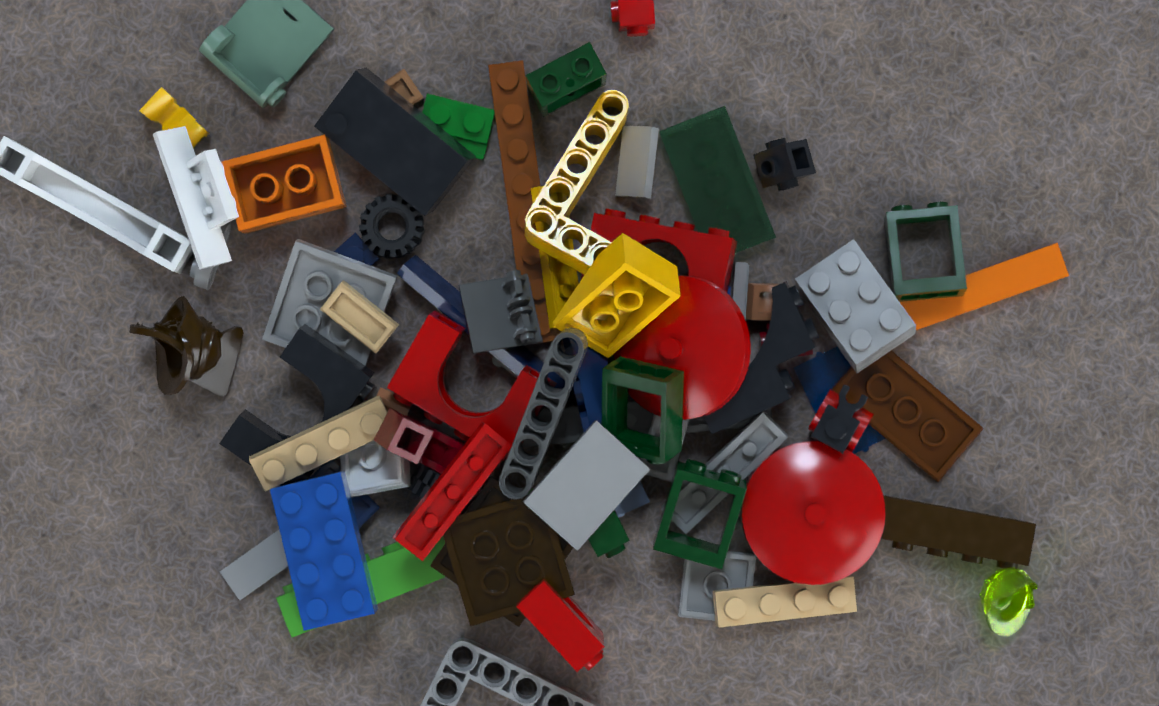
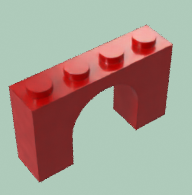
[581,209,738,293]
[387,310,557,461]
[516,578,605,672]

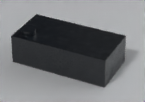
[314,67,476,216]

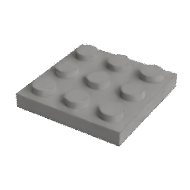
[262,239,398,366]

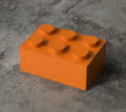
[221,134,347,234]

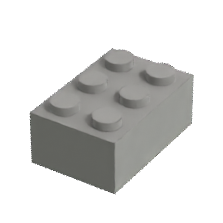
[795,239,916,373]

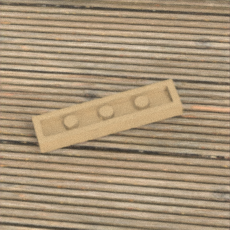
[249,395,388,491]
[713,575,857,628]

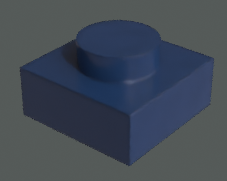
[334,232,380,266]

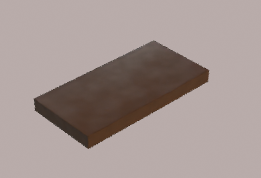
[831,350,984,482]

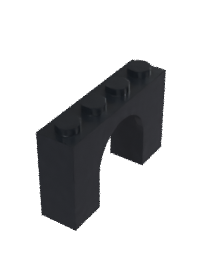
[219,324,375,486]

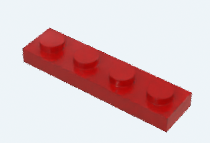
[392,422,512,561]

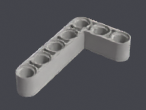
[420,638,602,706]

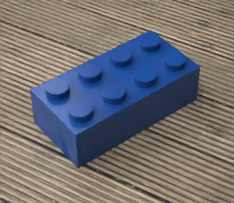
[270,470,378,631]

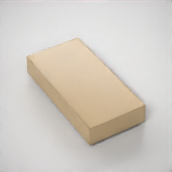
[320,280,399,354]

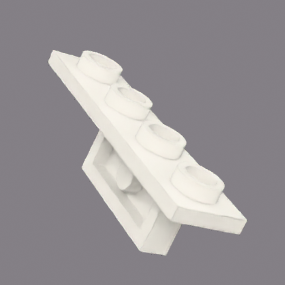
[153,126,239,270]

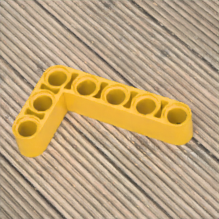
[524,90,629,275]

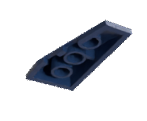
[561,331,611,432]

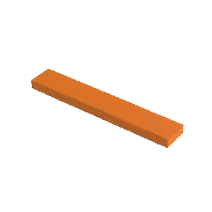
[900,243,1069,330]

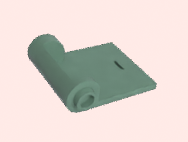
[199,0,335,108]

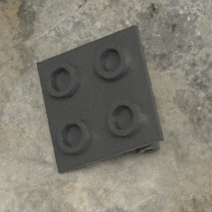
[459,270,543,354]

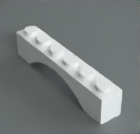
[0,136,193,274]

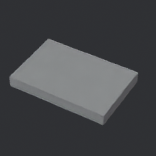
[522,420,650,551]

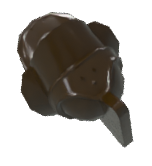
[129,296,244,396]

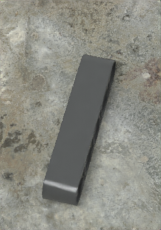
[499,328,588,499]

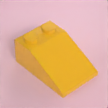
[553,233,681,358]

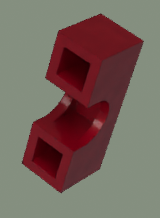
[374,408,480,492]

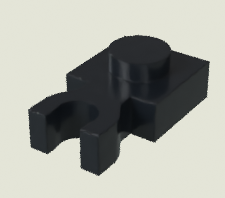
[811,384,868,454]

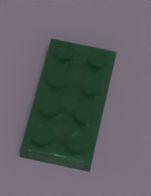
[658,106,776,254]

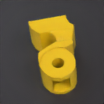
[139,87,210,148]

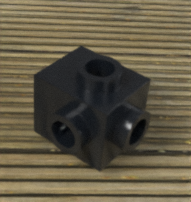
[753,138,816,192]

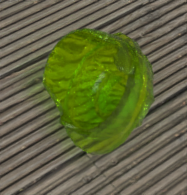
[979,568,1038,636]

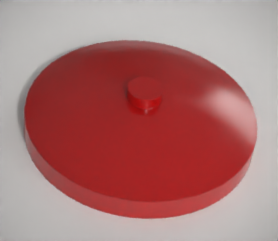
[613,275,751,420]
[741,441,886,585]

